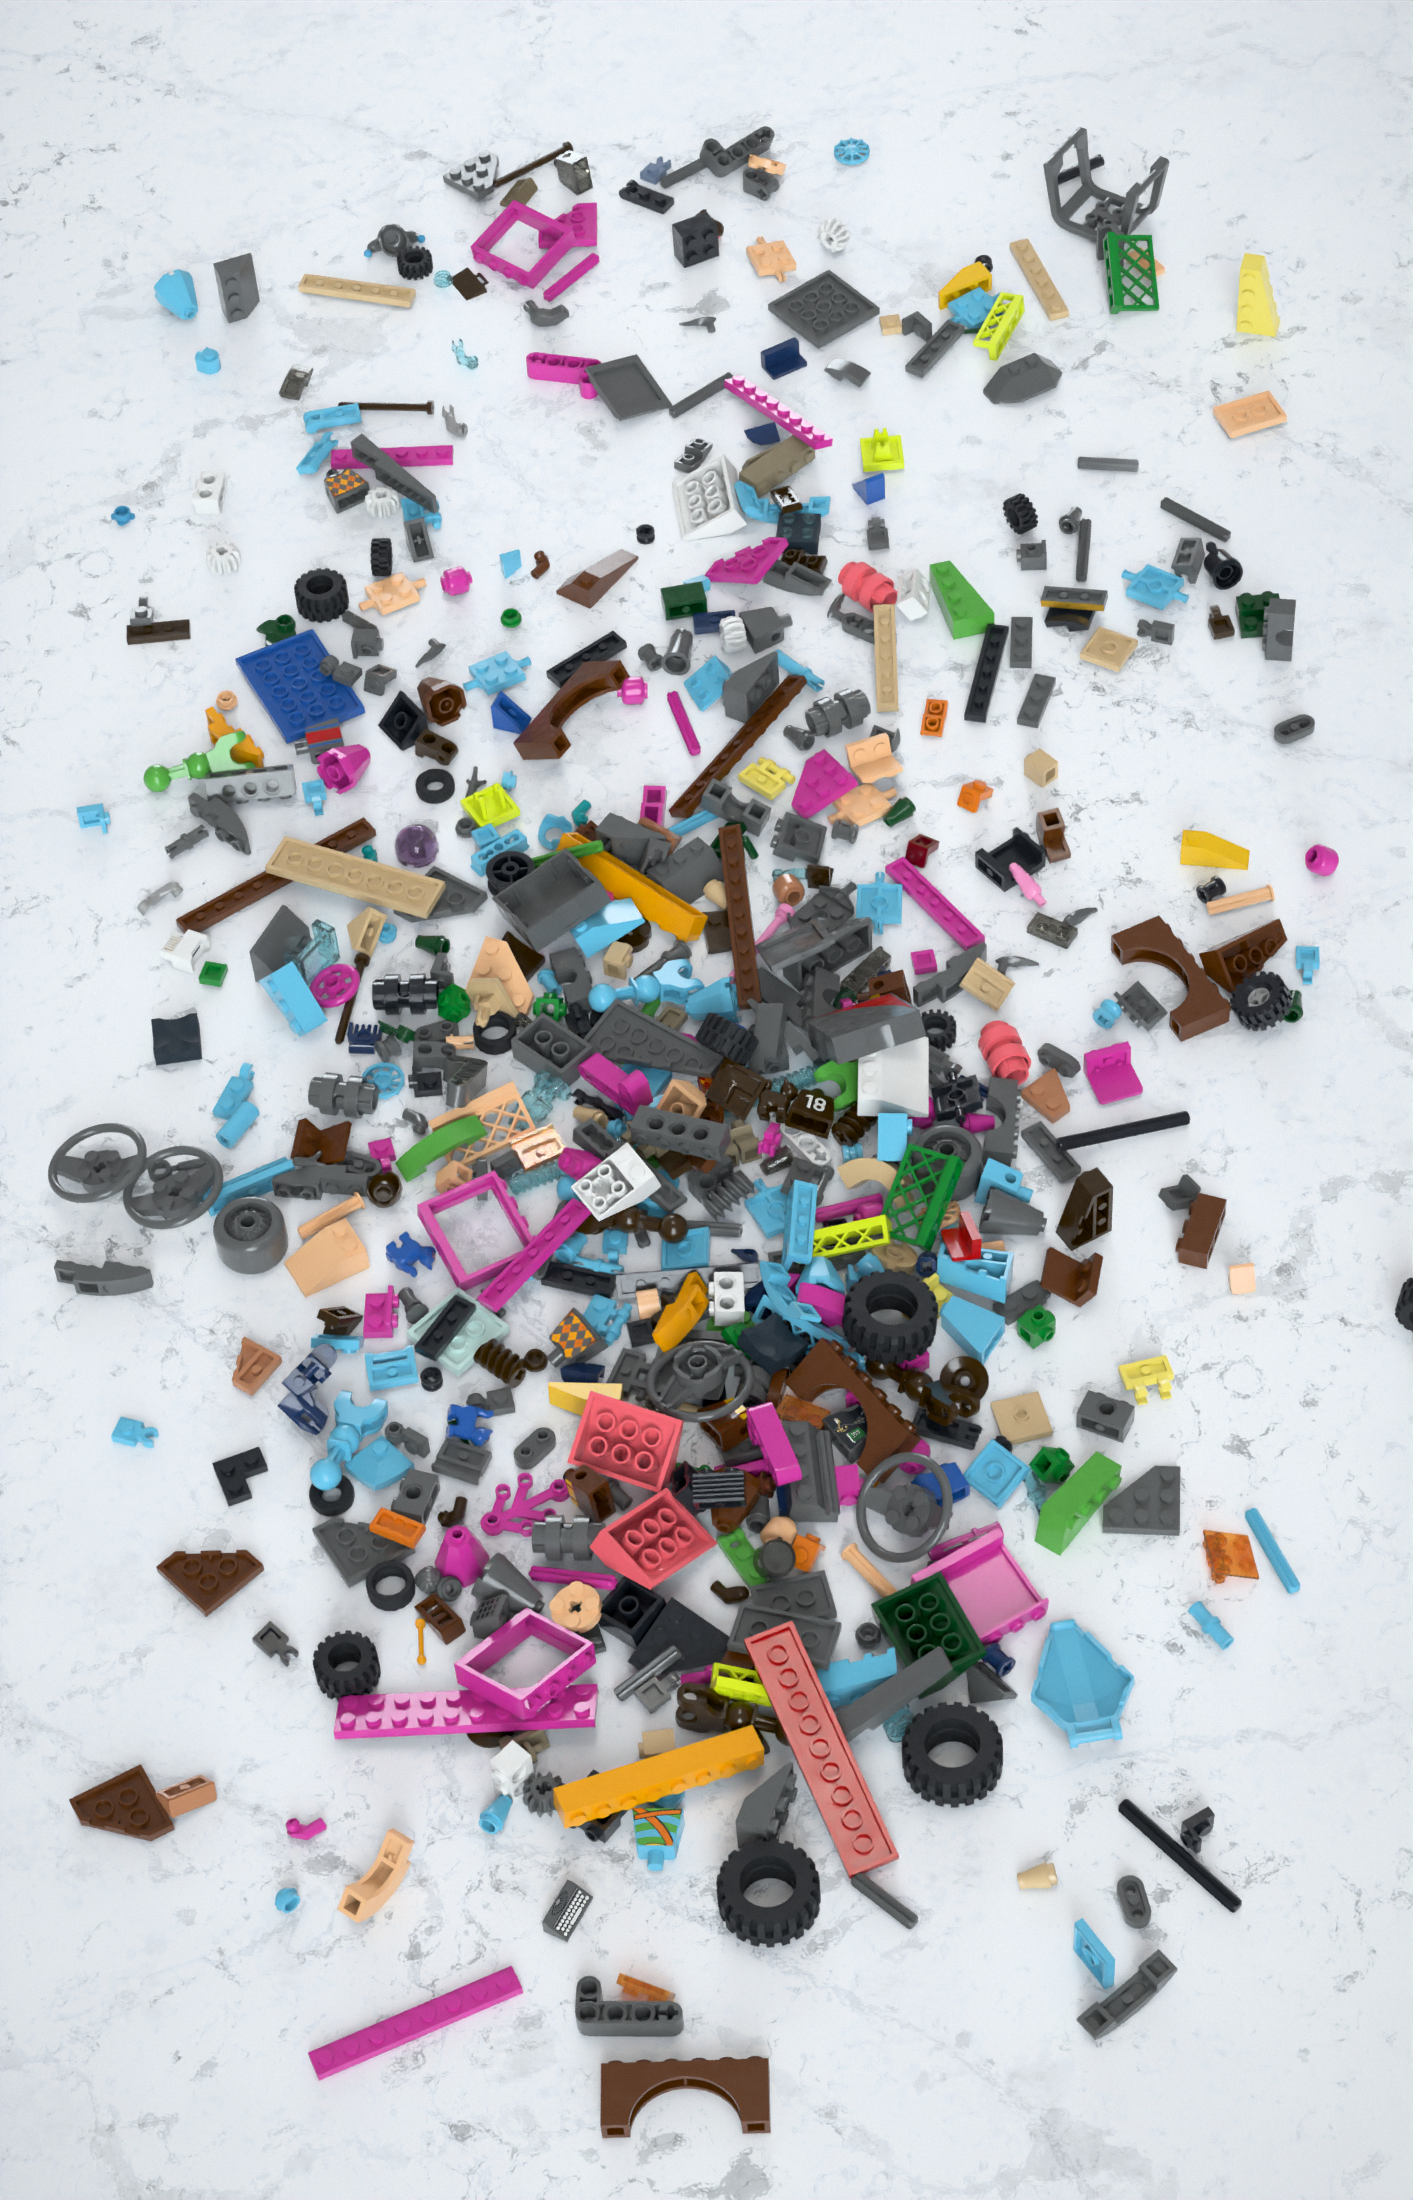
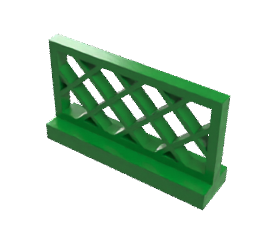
[1102,232,1159,314]
[879,1143,965,1252]

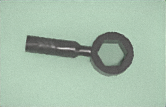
[148,1158,206,1182]

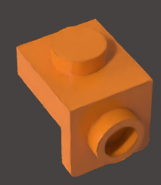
[957,780,994,813]
[791,1533,826,1573]

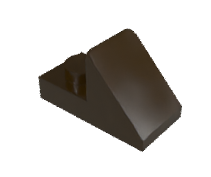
[317,1306,363,1335]

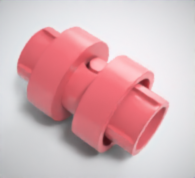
[838,562,898,613]
[978,1020,1031,1085]

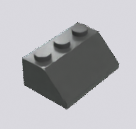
[213,253,260,323]
[647,837,724,904]
[249,905,312,983]
[511,1013,594,1092]

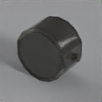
[753,1537,796,1582]

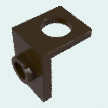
[807,864,834,889]

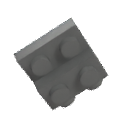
[770,811,827,865]

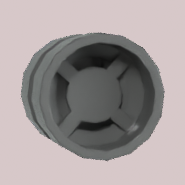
[734,1365,773,1407]

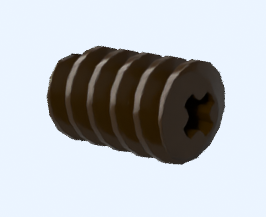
[831,1101,878,1147]
[473,1338,527,1388]

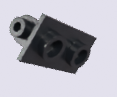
[565,1003,592,1039]

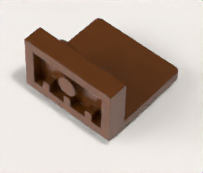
[290,1118,352,1168]
[1040,1247,1103,1308]

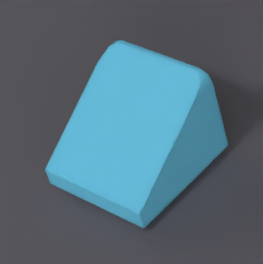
[499,549,522,579]
[683,575,710,592]

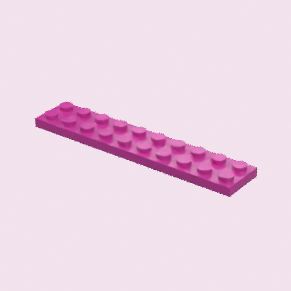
[333,1684,599,1739]

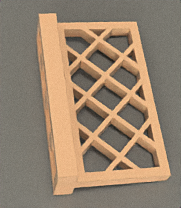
[428,1081,537,1166]

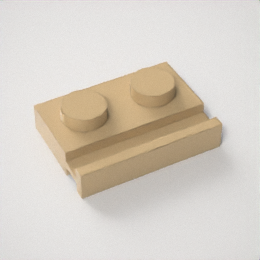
[959,958,1016,1012]

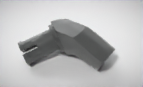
[523,300,569,327]

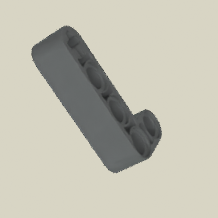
[699,126,775,178]
[443,1055,488,1108]
[575,1976,684,2037]

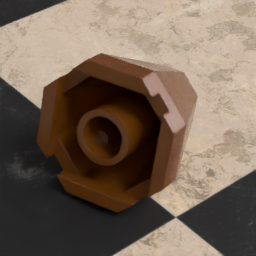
[417,677,467,727]
[711,1467,761,1533]

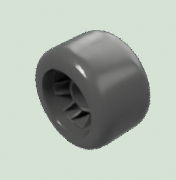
[911,1125,983,1202]
[213,1196,288,1275]

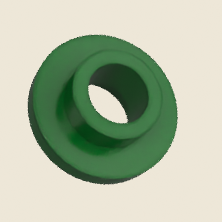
[500,608,522,628]

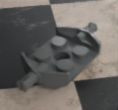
[787,881,857,933]

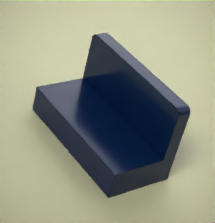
[760,337,807,380]

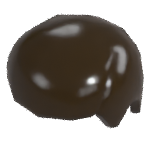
[366,1171,403,1208]

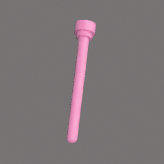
[728,903,795,984]

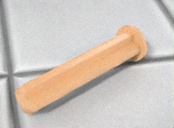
[1206,884,1275,915]
[297,1192,365,1239]
[841,1543,897,1598]

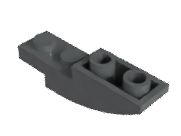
[188,792,251,856]
[913,942,987,1008]
[272,1165,369,1200]
[54,1260,154,1296]

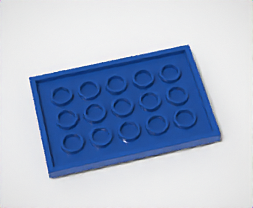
[235,629,365,744]

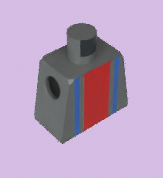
[294,718,344,764]

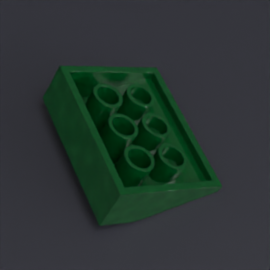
[871,1571,987,1700]

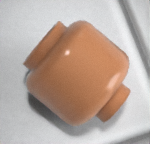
[772,874,805,907]

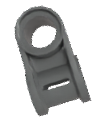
[743,168,780,201]

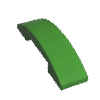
[395,1115,488,1182]

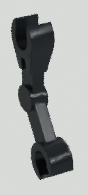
[571,1088,625,1121]

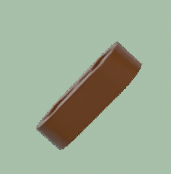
[766,1368,789,1410]

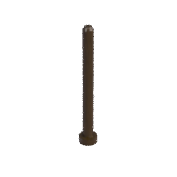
[494,141,574,188]
[338,400,434,415]
[335,953,371,1045]

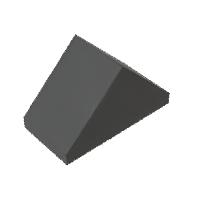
[403,517,434,563]

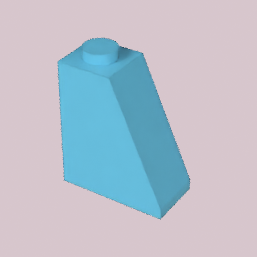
[939,1295,1005,1365]

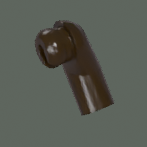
[437,1496,468,1528]
[710,1580,749,1605]

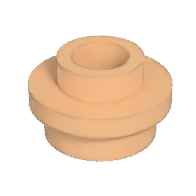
[216,691,238,710]

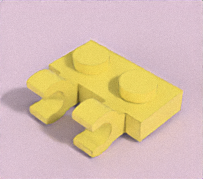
[1118,1355,1174,1406]

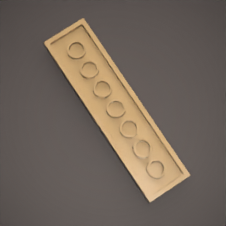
[265,836,446,919]

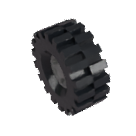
[1230,971,1293,1031]

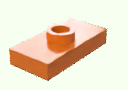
[369,1507,426,1549]

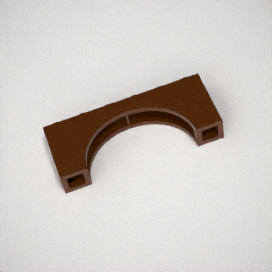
[513,660,630,760]
[1111,915,1231,1042]
[785,1338,922,1484]
[600,2056,771,2138]

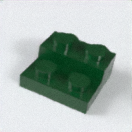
[1235,591,1280,639]

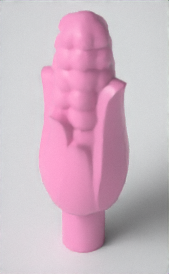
[1009,863,1047,907]

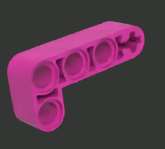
[526,352,601,399]
[577,1052,653,1116]
[746,1402,802,1487]

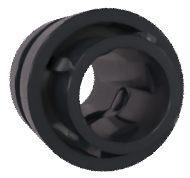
[372,973,439,1015]

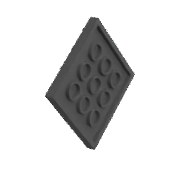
[768,270,880,349]

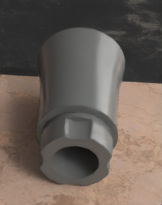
[661,628,693,676]

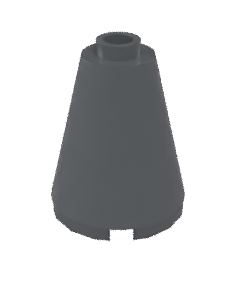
[978,1186,1047,1236]
[471,1553,545,1614]

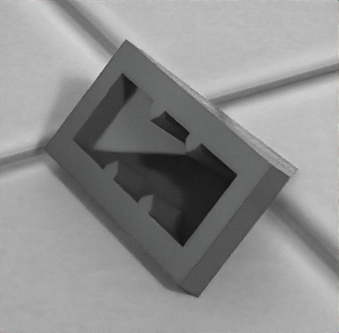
[966,1661,1018,1704]

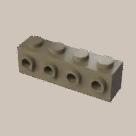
[739,435,815,499]

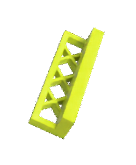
[973,292,1025,361]
[796,1215,893,1264]
[710,1663,772,1707]

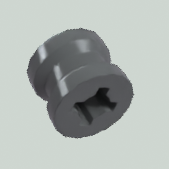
[374,1034,402,1062]

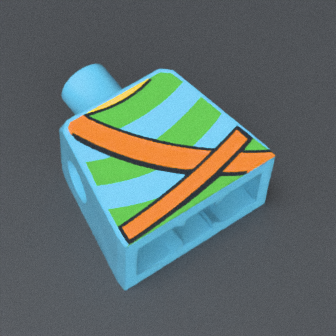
[632,1808,685,1871]

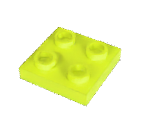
[860,428,904,472]
[460,783,520,828]

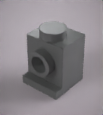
[1016,540,1047,571]
[351,629,384,659]

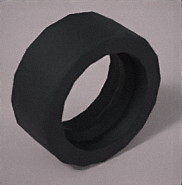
[472,1011,517,1055]
[366,1560,416,1611]

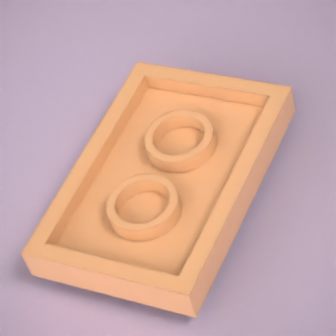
[1213,390,1287,439]

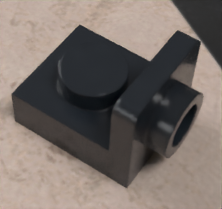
[408,1066,443,1098]
[1180,1806,1215,1854]

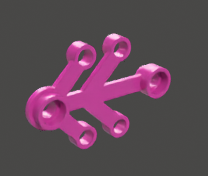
[480,1473,570,1537]

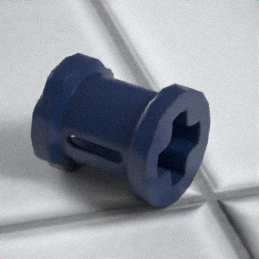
[916,1251,938,1277]
[981,1643,1016,1677]

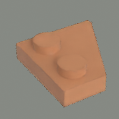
[1021,1068,1070,1124]
[232,1336,282,1396]

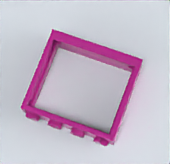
[470,200,577,289]
[417,1170,536,1291]
[454,1607,596,1720]

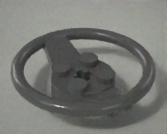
[48,1123,147,1203]
[123,1146,223,1230]
[646,1340,755,1422]
[856,1452,953,1563]

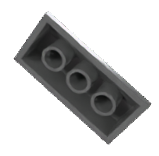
[783,917,873,992]
[782,1421,838,1522]

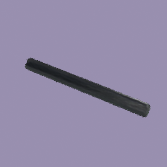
[1056,1111,1190,1152]
[1118,1799,1242,1913]

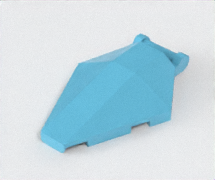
[1031,1619,1135,1749]

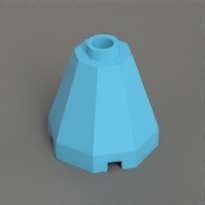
[154,269,198,320]
[685,976,742,1023]
[795,1256,845,1299]

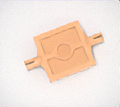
[746,236,797,283]
[358,572,426,616]
[827,783,897,827]

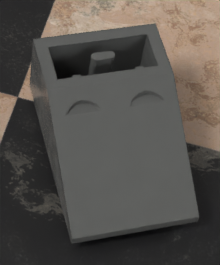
[595,812,668,865]
[735,1762,798,1848]

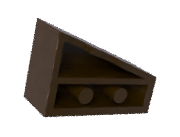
[1055,1167,1113,1251]

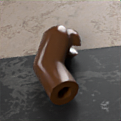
[531,550,550,579]

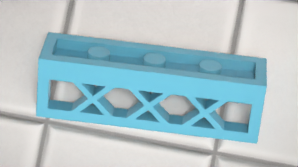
[203,1156,295,1217]
[781,1180,818,1272]
[751,1295,850,1355]

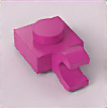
[757,1122,783,1157]
[368,1137,396,1174]

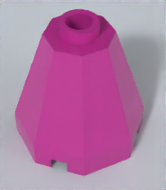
[317,744,371,795]
[434,1525,490,1588]

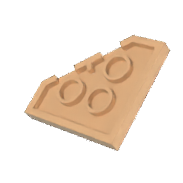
[466,936,535,1018]

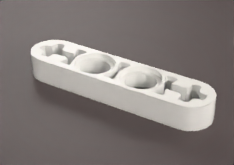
[768,1110,832,1167]

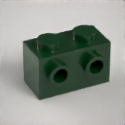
[660,581,707,621]

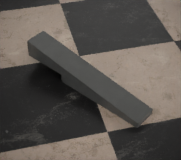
[350,434,438,514]
[572,1118,688,1214]
[835,1646,953,1743]

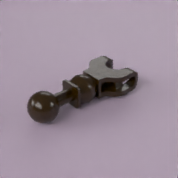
[575,1205,689,1244]
[865,1358,980,1426]
[675,1682,789,1746]

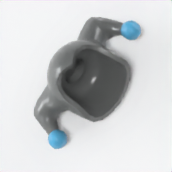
[364,224,425,258]

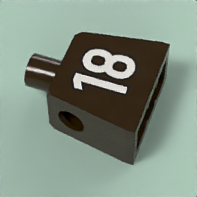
[785,1088,834,1139]

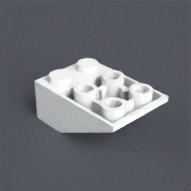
[571,1142,661,1221]

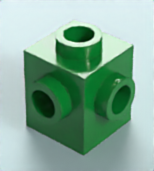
[437,983,471,1023]
[533,992,567,1022]
[1017,1304,1056,1349]
[1029,1446,1075,1484]

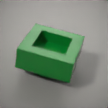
[199,961,228,987]

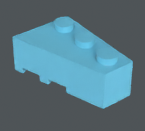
[259,961,328,1037]
[877,1113,913,1161]
[937,1243,1014,1304]
[817,1647,897,1708]

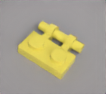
[738,757,796,801]

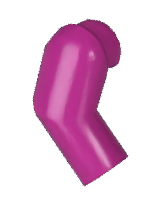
[680,1665,713,1685]

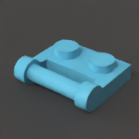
[364,1345,419,1391]

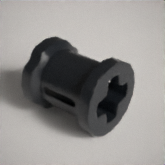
[1196,876,1226,904]

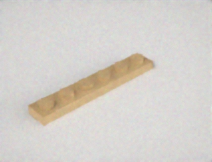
[1010,238,1069,321]
[298,273,416,308]
[873,604,899,712]

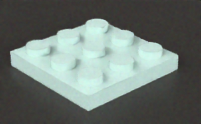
[406,1287,510,1376]

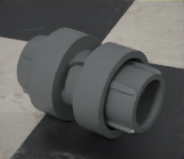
[805,688,871,738]
[308,1072,379,1119]
[532,1515,606,1561]

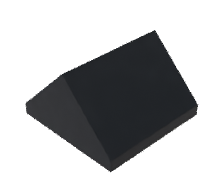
[378,691,428,751]

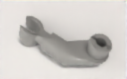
[442,404,468,438]
[137,881,184,916]

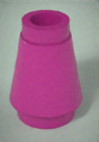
[959,1113,995,1134]

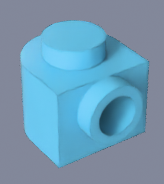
[195,347,221,375]

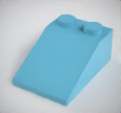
[570,898,645,958]

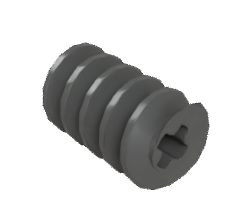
[701,1172,755,1222]

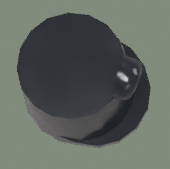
[1204,542,1243,590]

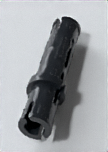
[1058,154,1105,185]

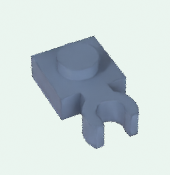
[640,156,671,185]

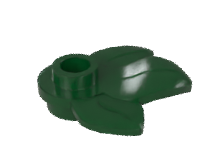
[256,614,296,646]
[378,1020,416,1044]

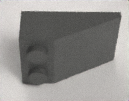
[722,651,779,723]

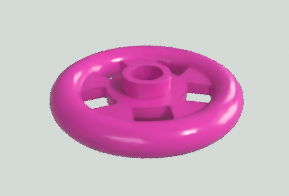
[309,964,360,1008]

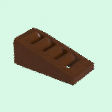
[414,1593,466,1645]

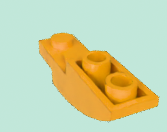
[205,706,265,768]
[652,1272,709,1353]

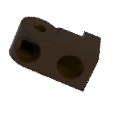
[415,728,459,766]

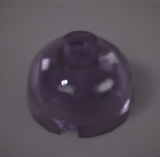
[394,824,439,868]

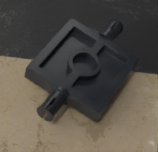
[931,1071,983,1124]

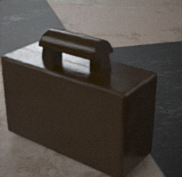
[449,267,489,300]

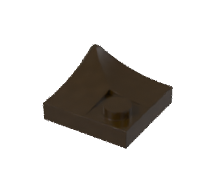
[702,911,732,954]
[502,931,546,982]
[705,1058,767,1121]

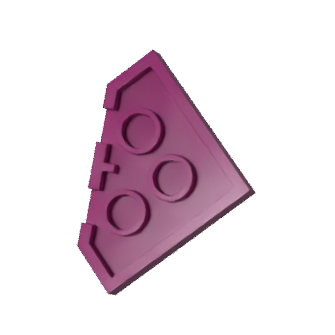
[538,202,597,249]
[705,537,789,584]
[791,749,858,819]

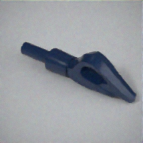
[731,1249,761,1263]

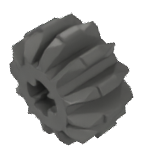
[522,1771,565,1818]

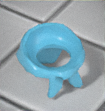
[538,814,573,850]

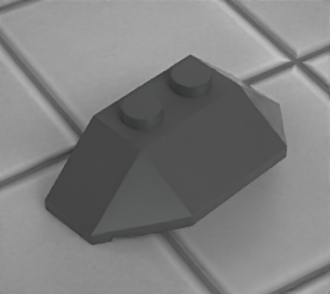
[983,352,1062,404]

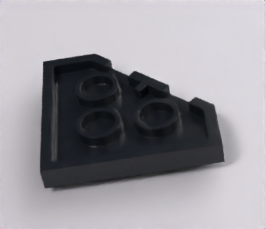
[628,1597,729,1675]

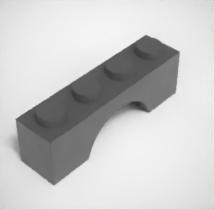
[983,1077,1022,1167]

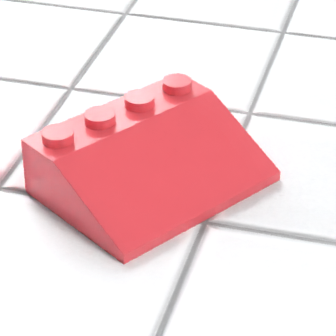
[567,1391,684,1493]
[590,1487,717,1590]

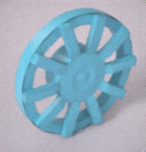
[834,138,870,165]
[362,1062,405,1100]

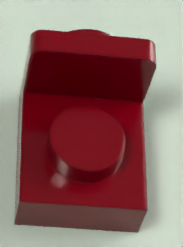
[905,834,940,868]

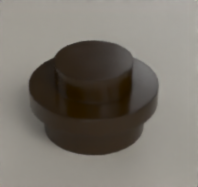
[524,1349,548,1372]

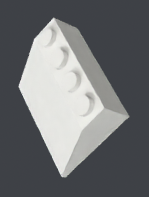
[672,454,747,541]
[857,1037,929,1117]

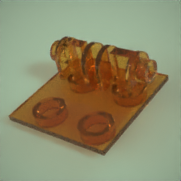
[1202,1530,1259,1584]

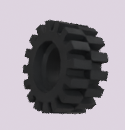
[397,246,433,281]
[1003,493,1038,535]
[370,538,393,576]
[922,1009,956,1052]

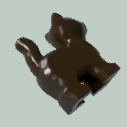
[757,1078,800,1123]

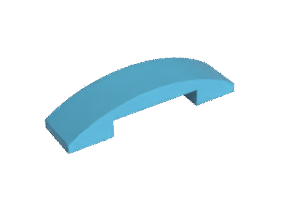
[746,496,831,524]
[759,1260,822,1323]

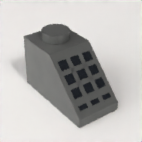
[470,1594,511,1640]

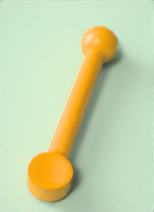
[415,1618,427,1665]

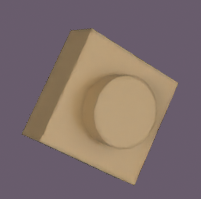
[879,314,902,336]

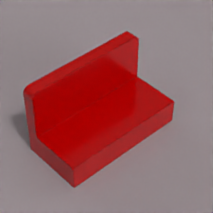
[940,1211,982,1262]

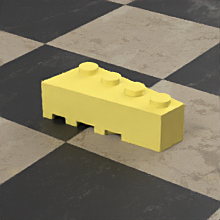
[1236,253,1281,337]

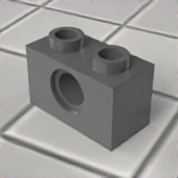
[1076,1390,1135,1443]
[391,1469,440,1525]

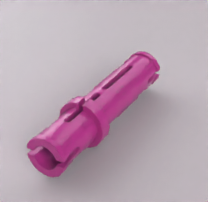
[928,1521,1004,1561]

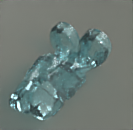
[508,1071,572,1132]

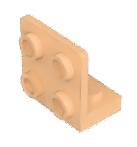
[845,733,903,784]

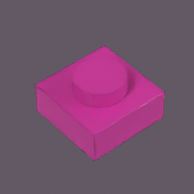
[911,949,937,975]

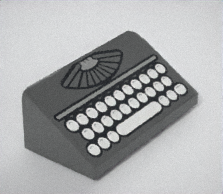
[542,1880,593,1942]

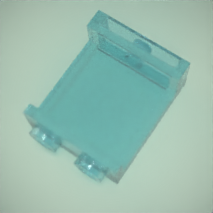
[284,919,340,988]

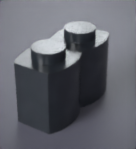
[670,1461,707,1515]

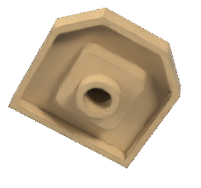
[466,977,518,1028]

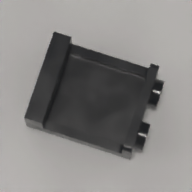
[975,827,1046,892]

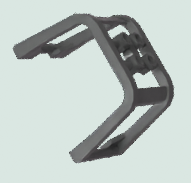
[1043,127,1170,242]

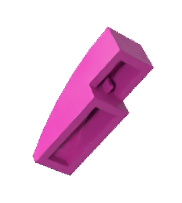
[640,785,667,827]
[797,1282,846,1328]

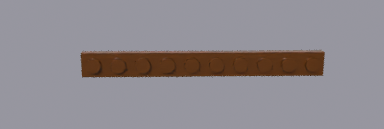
[668,675,808,818]
[176,817,377,934]
[718,824,762,1011]

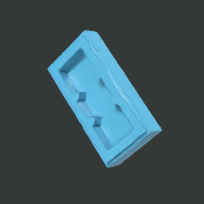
[734,480,763,519]

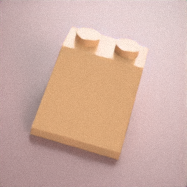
[284,1218,370,1298]

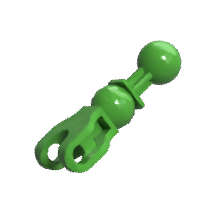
[143,731,256,792]
[813,1060,858,1113]

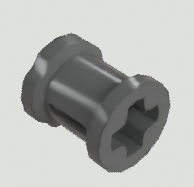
[637,643,663,672]
[831,820,859,844]

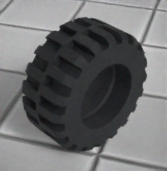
[842,1269,939,1365]
[902,1702,1003,1808]
[716,1838,821,1948]

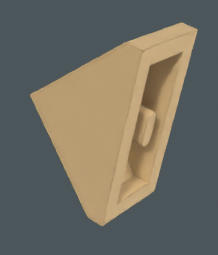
[347,907,387,957]

